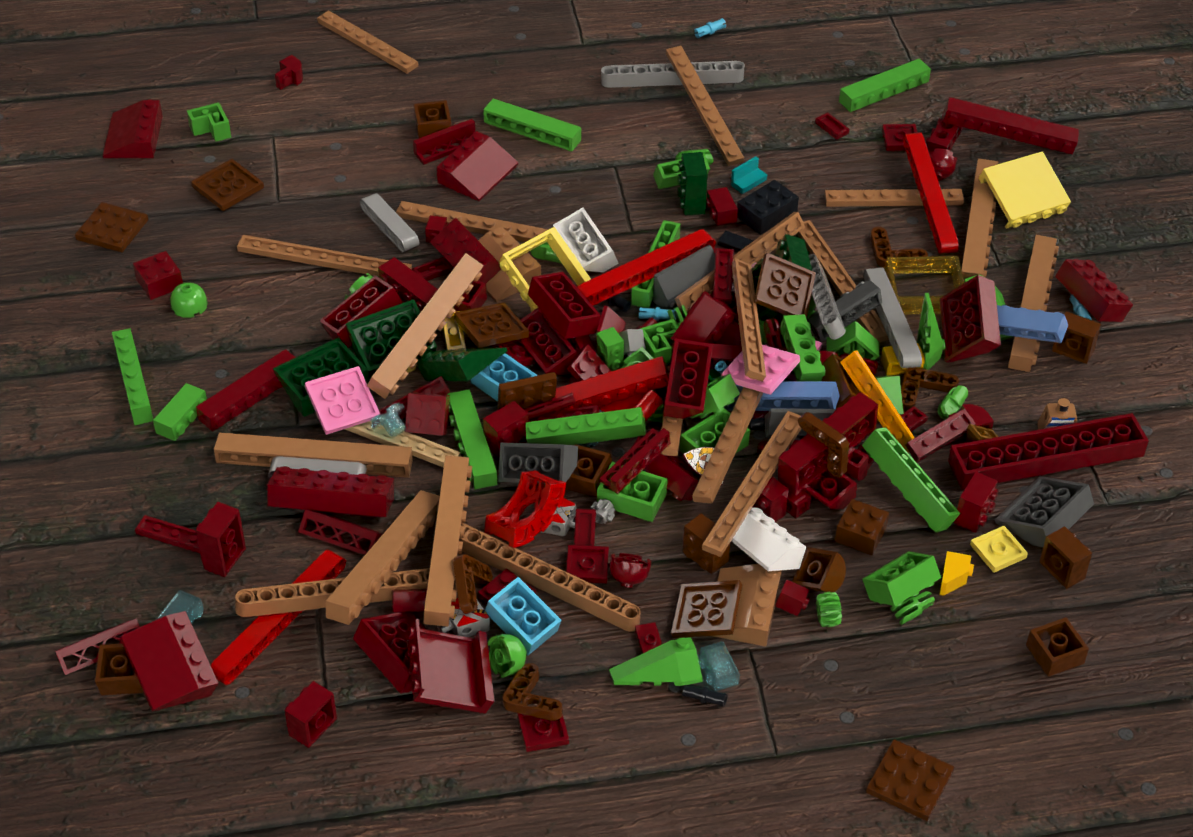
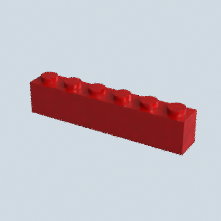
[555,356,669,410]

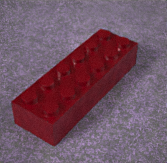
[778,391,878,496]
[267,466,394,517]

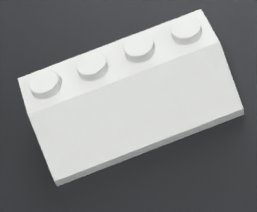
[553,208,619,272]
[731,507,806,571]

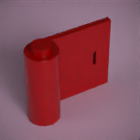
[599,390,663,422]

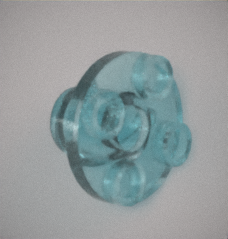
[370,403,406,437]

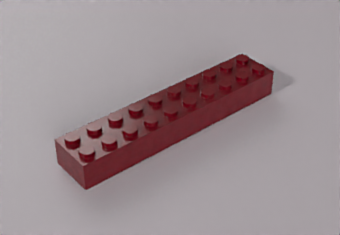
[948,413,1149,489]

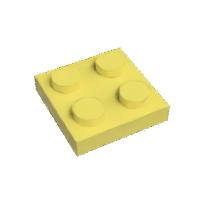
[970,526,1028,573]

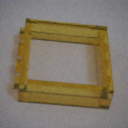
[885,256,964,315]

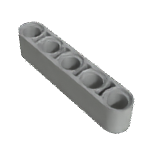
[360,193,419,252]
[268,456,367,479]

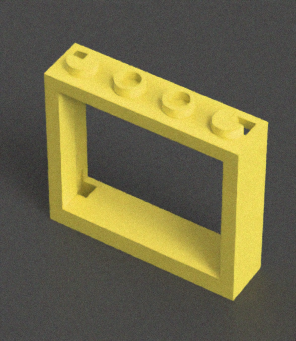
[499,227,591,312]

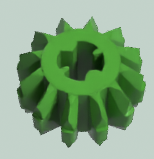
[816,592,842,627]

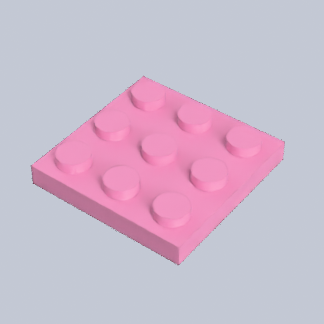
[721,345,800,395]
[305,366,381,435]

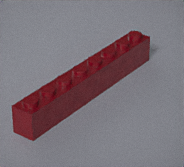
[943,97,1079,155]

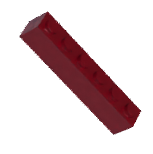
[196,349,296,432]

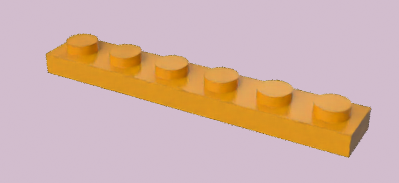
[840,351,915,453]

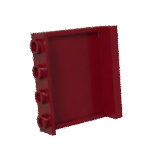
[406,619,494,714]

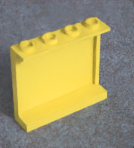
[978,151,1071,229]

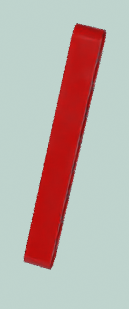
[903,132,959,254]
[577,229,716,306]
[210,550,346,685]

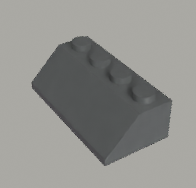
[653,245,715,310]
[808,280,882,343]
[764,408,836,440]
[498,443,578,484]

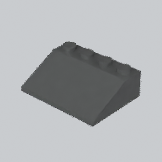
[995,476,1094,547]

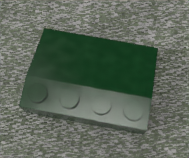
[345,299,437,379]
[273,338,369,417]
[416,347,508,381]

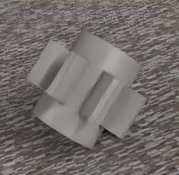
[590,499,615,524]

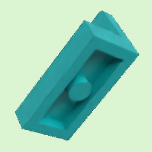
[731,156,767,194]

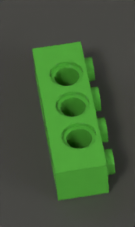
[780,314,825,381]

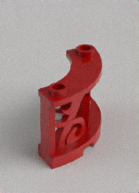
[484,470,566,548]

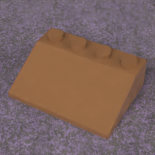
[478,226,541,302]
[713,564,782,647]

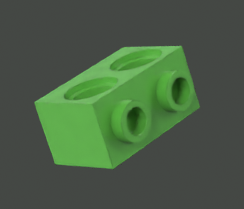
[597,327,624,371]

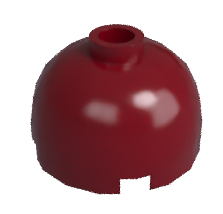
[928,148,957,181]
[610,553,652,588]

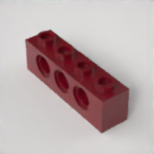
[925,111,964,153]

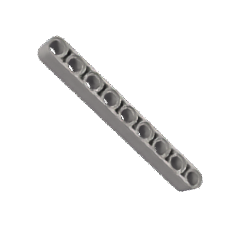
[601,61,745,88]
[808,254,846,340]
[864,267,922,369]

